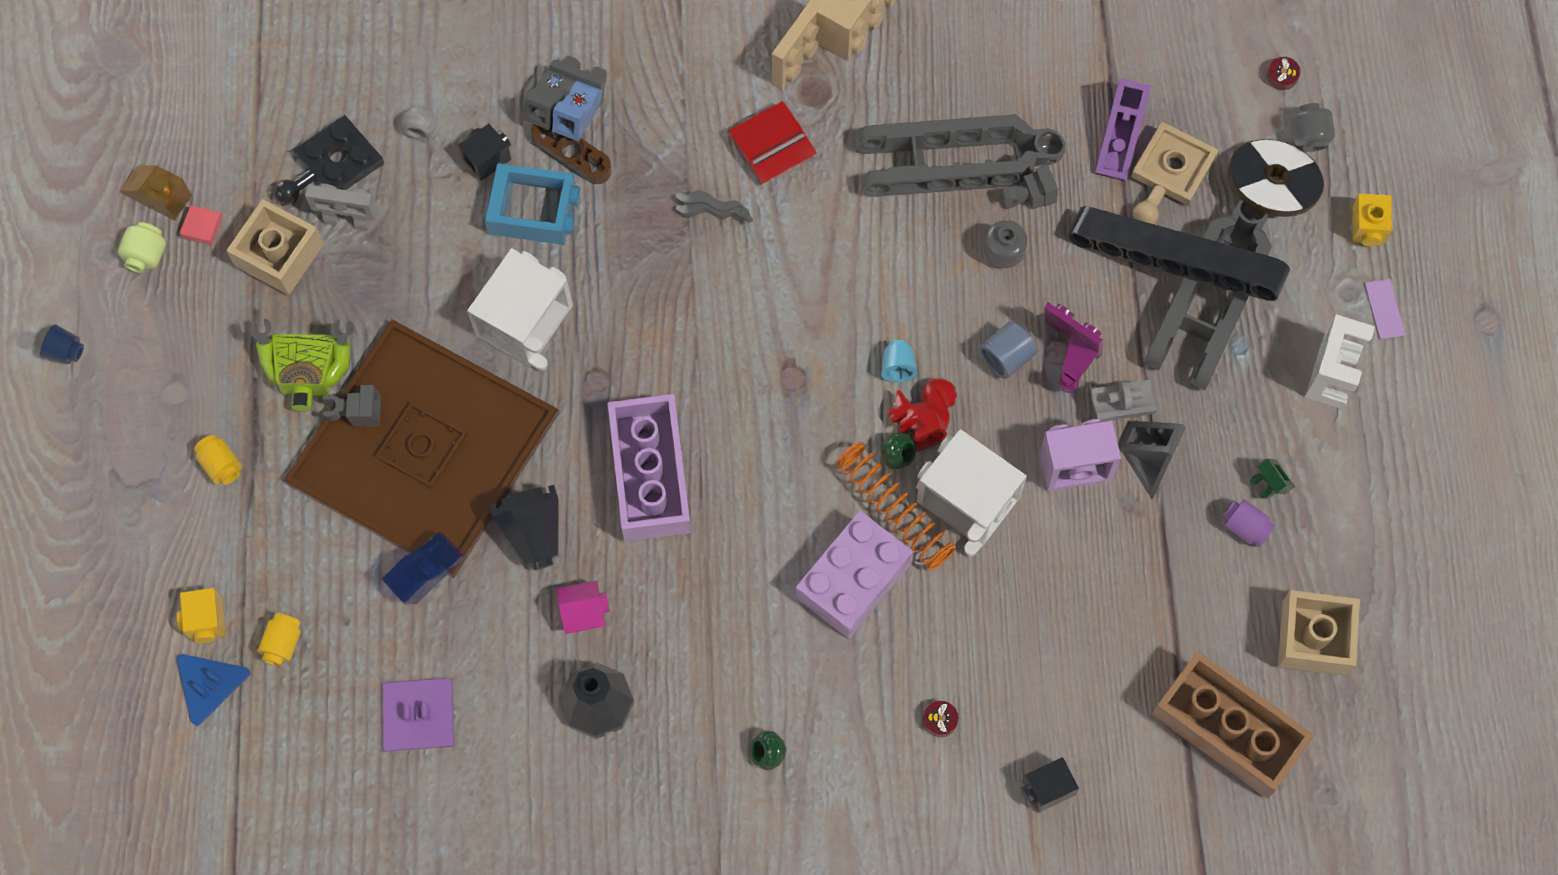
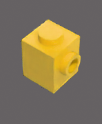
[1352,193,1392,247]
[177,588,226,644]

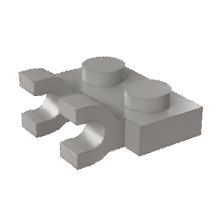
[305,184,377,231]

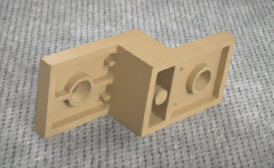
[772,0,897,90]

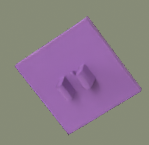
[383,678,454,752]

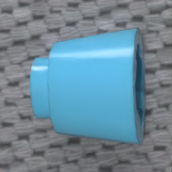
[881,340,918,383]

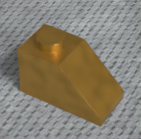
[120,165,192,221]

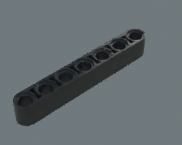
[1067,206,1290,301]

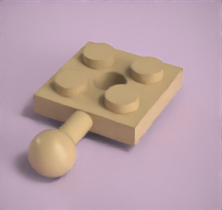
[1131,122,1219,224]

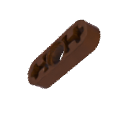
[532,124,612,185]

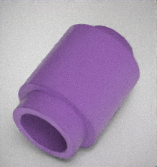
[1222,499,1275,547]

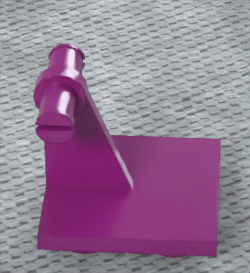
[1044,302,1103,393]

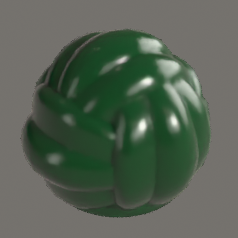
[880,433,916,469]
[750,730,787,770]

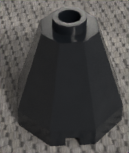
[489,485,559,570]
[559,663,635,739]

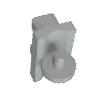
[1090,380,1157,422]

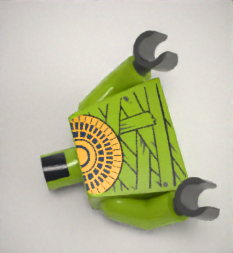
[249,319,355,412]

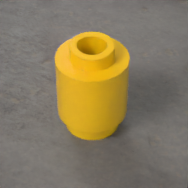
[194,435,242,485]
[257,613,301,667]

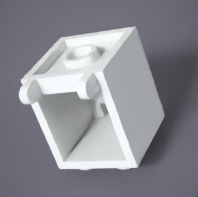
[467,248,573,371]
[916,429,1027,557]

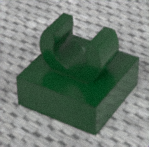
[1250,458,1295,499]

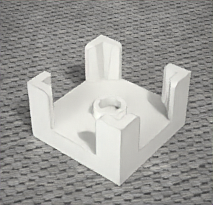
[1305,314,1375,409]

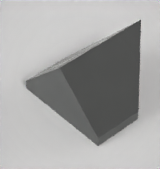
[1119,421,1186,499]

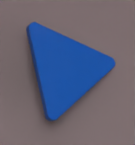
[177,654,250,726]

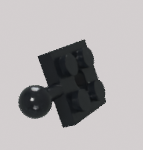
[274,115,384,205]

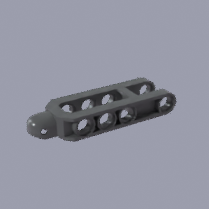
[856,114,1066,197]
[1144,200,1272,391]

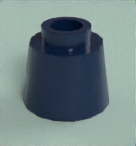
[40,324,84,364]

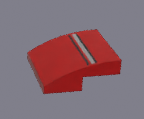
[727,101,817,185]

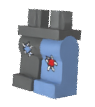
[523,55,607,141]

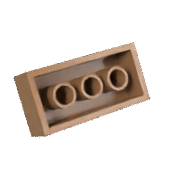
[1152,651,1315,799]

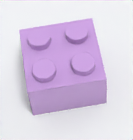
[1039,419,1121,491]

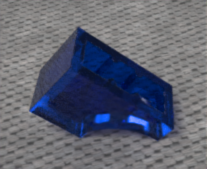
[382,532,464,604]

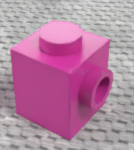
[557,581,610,634]

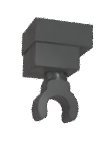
[1002,164,1058,210]
[322,385,381,427]

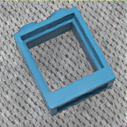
[485,163,580,245]

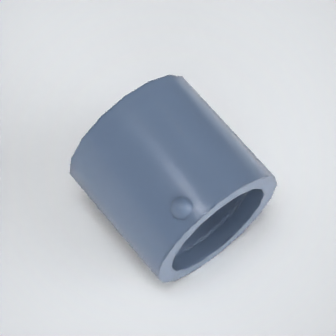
[979,321,1037,379]

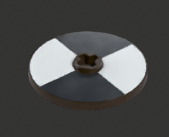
[1228,139,1324,217]

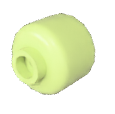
[118,222,166,273]

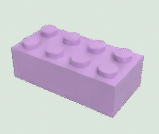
[607,394,692,542]

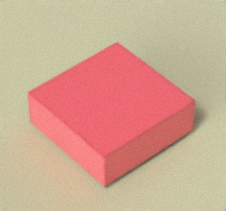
[179,205,223,246]

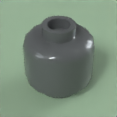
[1290,103,1335,152]
[984,220,1027,268]

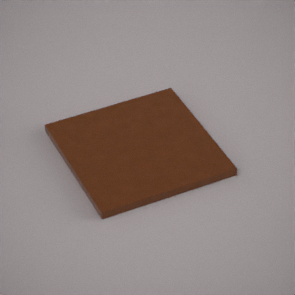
[283,319,560,578]

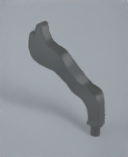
[675,190,753,223]

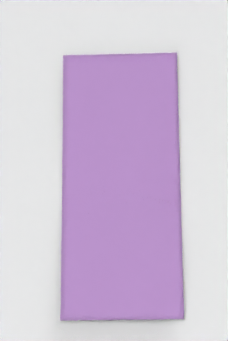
[1365,279,1406,339]

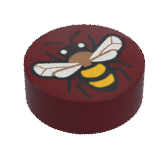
[1267,57,1301,90]
[923,701,959,737]

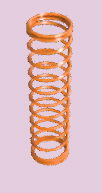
[836,442,956,571]

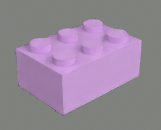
[796,511,914,640]

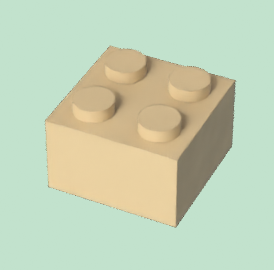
[226,199,324,295]
[1278,590,1360,676]

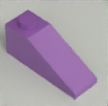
[1095,78,1151,180]

